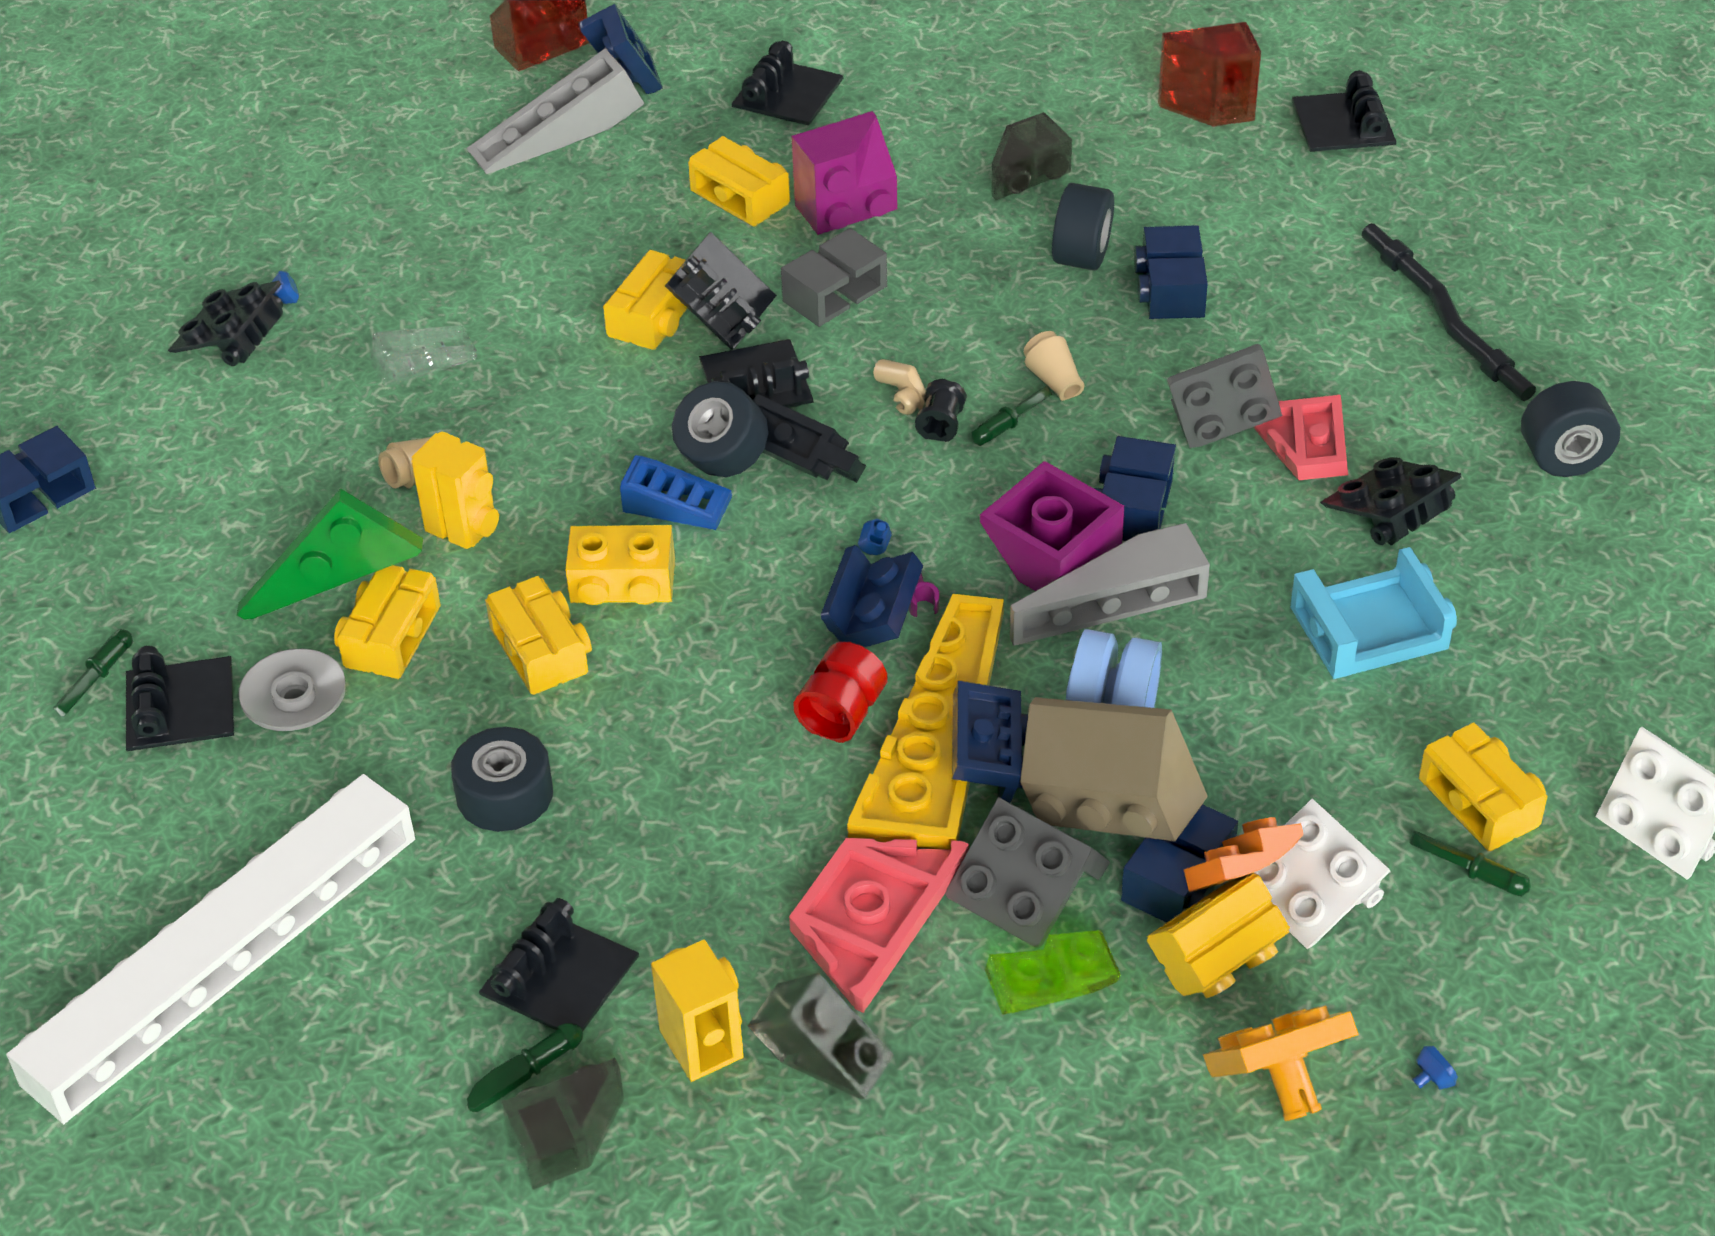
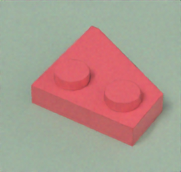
[1254,395,1348,481]

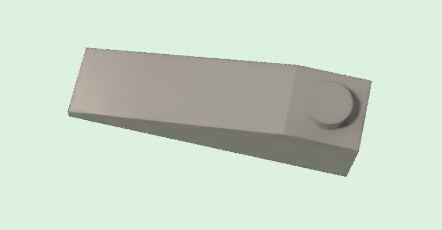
[466,48,644,174]
[1010,523,1210,646]

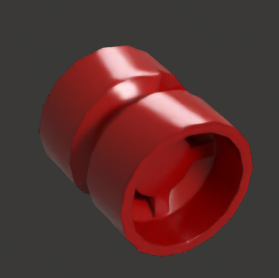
[793,642,888,743]

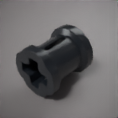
[915,379,967,442]

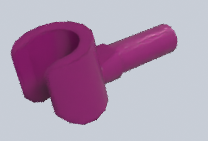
[909,573,939,617]

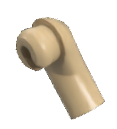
[873,359,926,415]

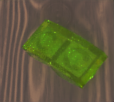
[984,930,1121,1014]

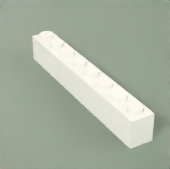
[6,774,415,1124]

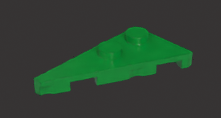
[236,488,423,620]

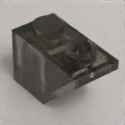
[992,112,1072,200]
[748,973,894,1100]
[502,1058,624,1190]

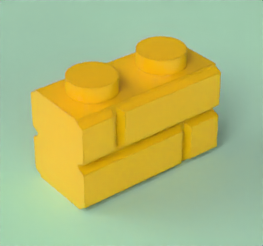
[688,136,790,227]
[603,250,688,350]
[412,431,499,549]
[334,565,441,679]
[485,576,592,695]
[1419,722,1548,852]
[1147,872,1290,998]

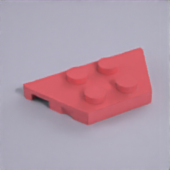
[789,838,969,1013]

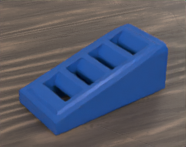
[620,455,732,530]

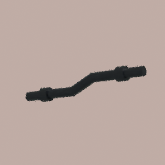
[1362,223,1536,401]

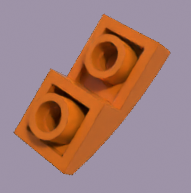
[1184,817,1304,892]

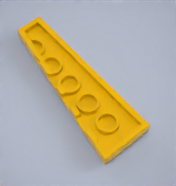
[847,594,1004,850]

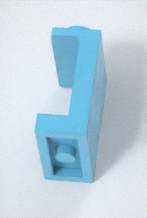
[1290,547,1457,679]

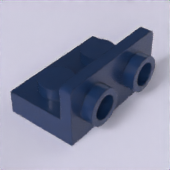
[579,4,663,94]
[821,545,924,647]
[952,681,1028,803]

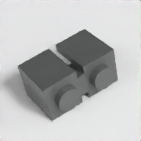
[781,228,887,327]

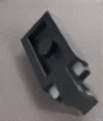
[753,394,866,483]

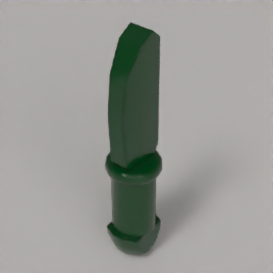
[971,385,1052,446]
[53,629,133,717]
[1410,831,1531,897]
[467,1023,583,1112]

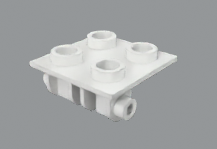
[1596,727,1715,880]
[1254,799,1390,949]

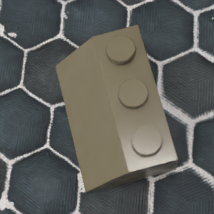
[1020,697,1208,841]

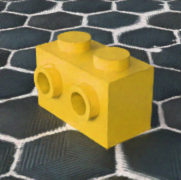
[565,525,675,605]
[651,939,744,1082]

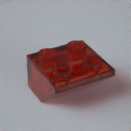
[490,0,590,72]
[1158,22,1261,127]

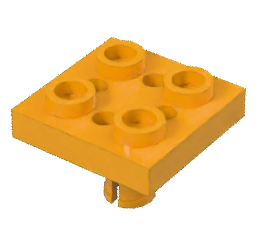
[1203,1005,1359,1121]

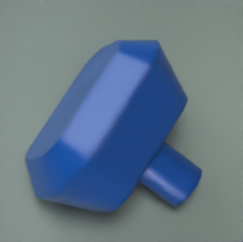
[272,271,299,304]
[858,519,892,555]
[1412,1046,1458,1090]

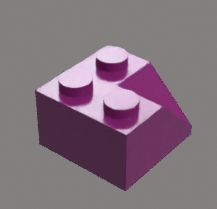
[791,111,898,235]
[980,461,1124,591]

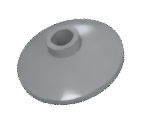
[239,649,346,731]

